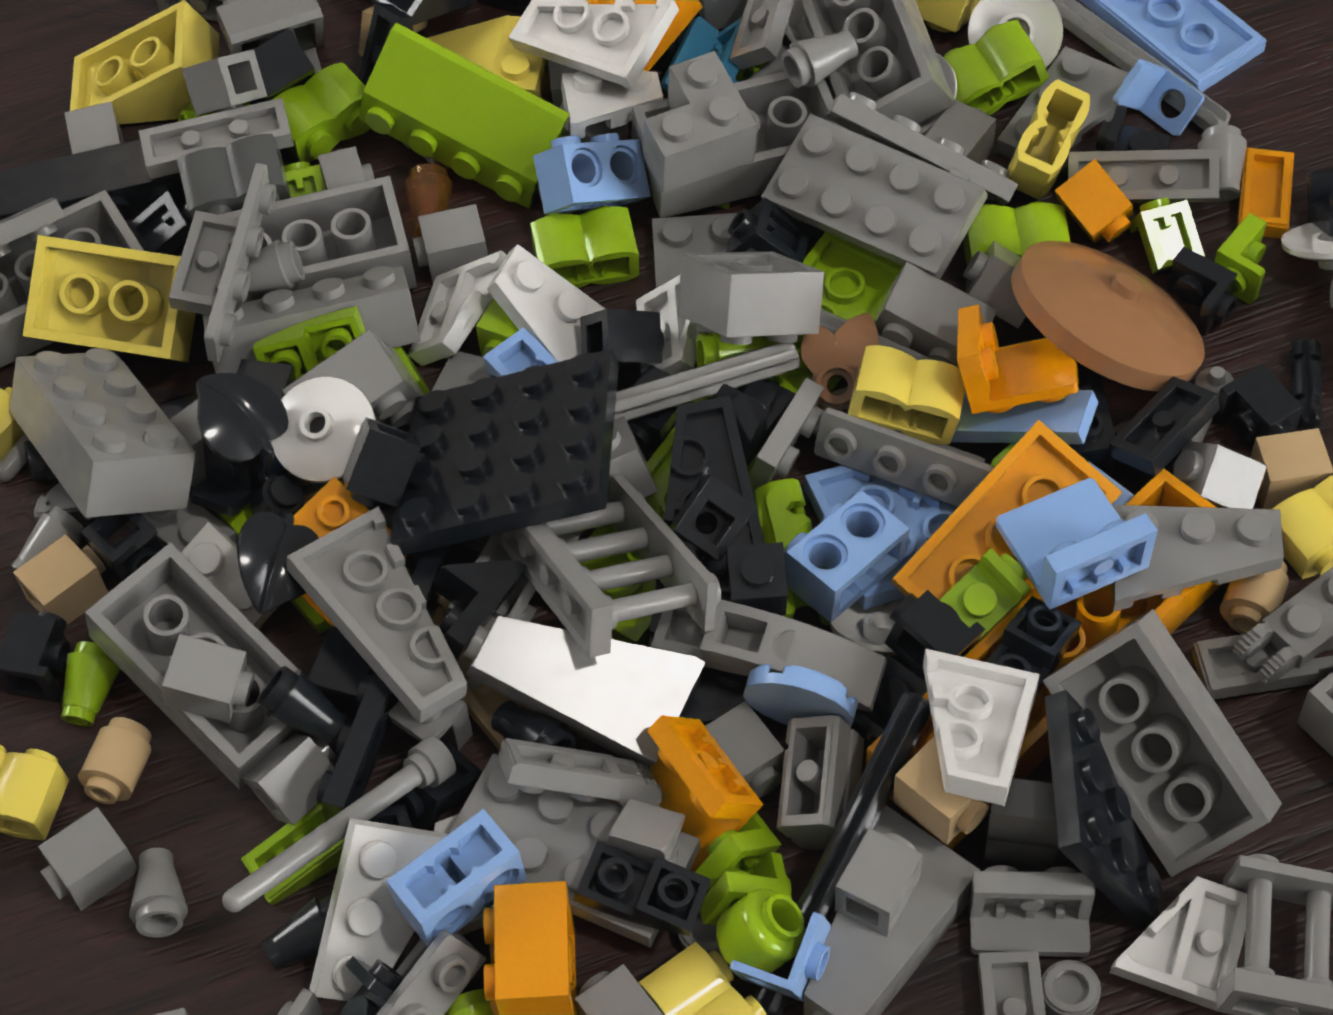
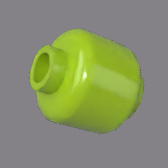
[716,888,805,978]

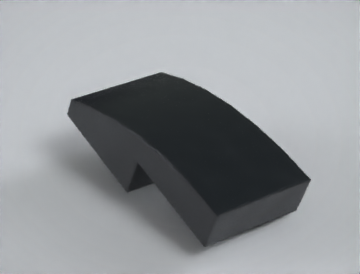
[986,596,1082,698]
[573,841,712,936]

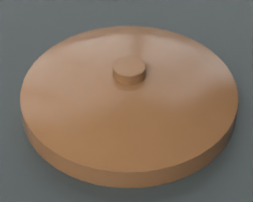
[1011,241,1205,392]

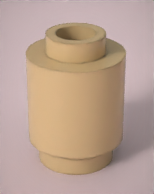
[1220,561,1289,634]
[78,717,152,804]

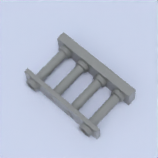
[500,473,721,658]
[1216,854,1333,1015]

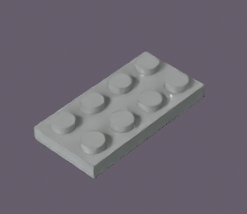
[761,113,988,279]
[448,753,701,948]

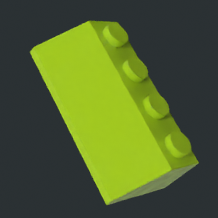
[359,22,570,209]

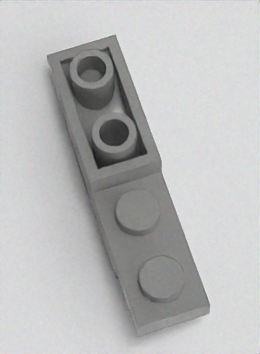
[650,600,887,712]

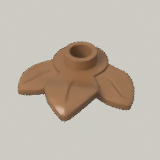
[801,313,879,411]

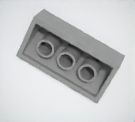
[202,266,421,374]
[1042,609,1282,877]

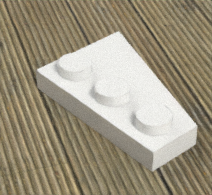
[508,0,679,89]
[487,244,619,371]
[923,649,1040,806]
[309,818,448,1001]

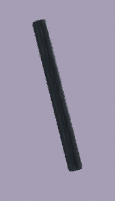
[752,692,931,1015]

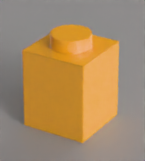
[1055,159,1134,245]

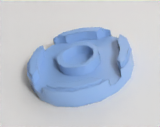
[743,664,858,728]

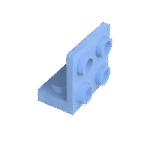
[996,478,1158,610]

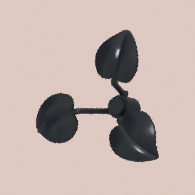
[196,373,395,614]

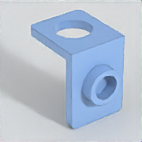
[1113,59,1205,136]
[729,912,831,1002]

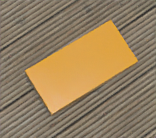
[1236,147,1294,239]

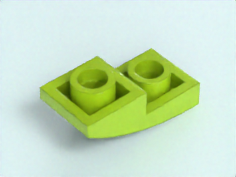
[252,306,366,380]

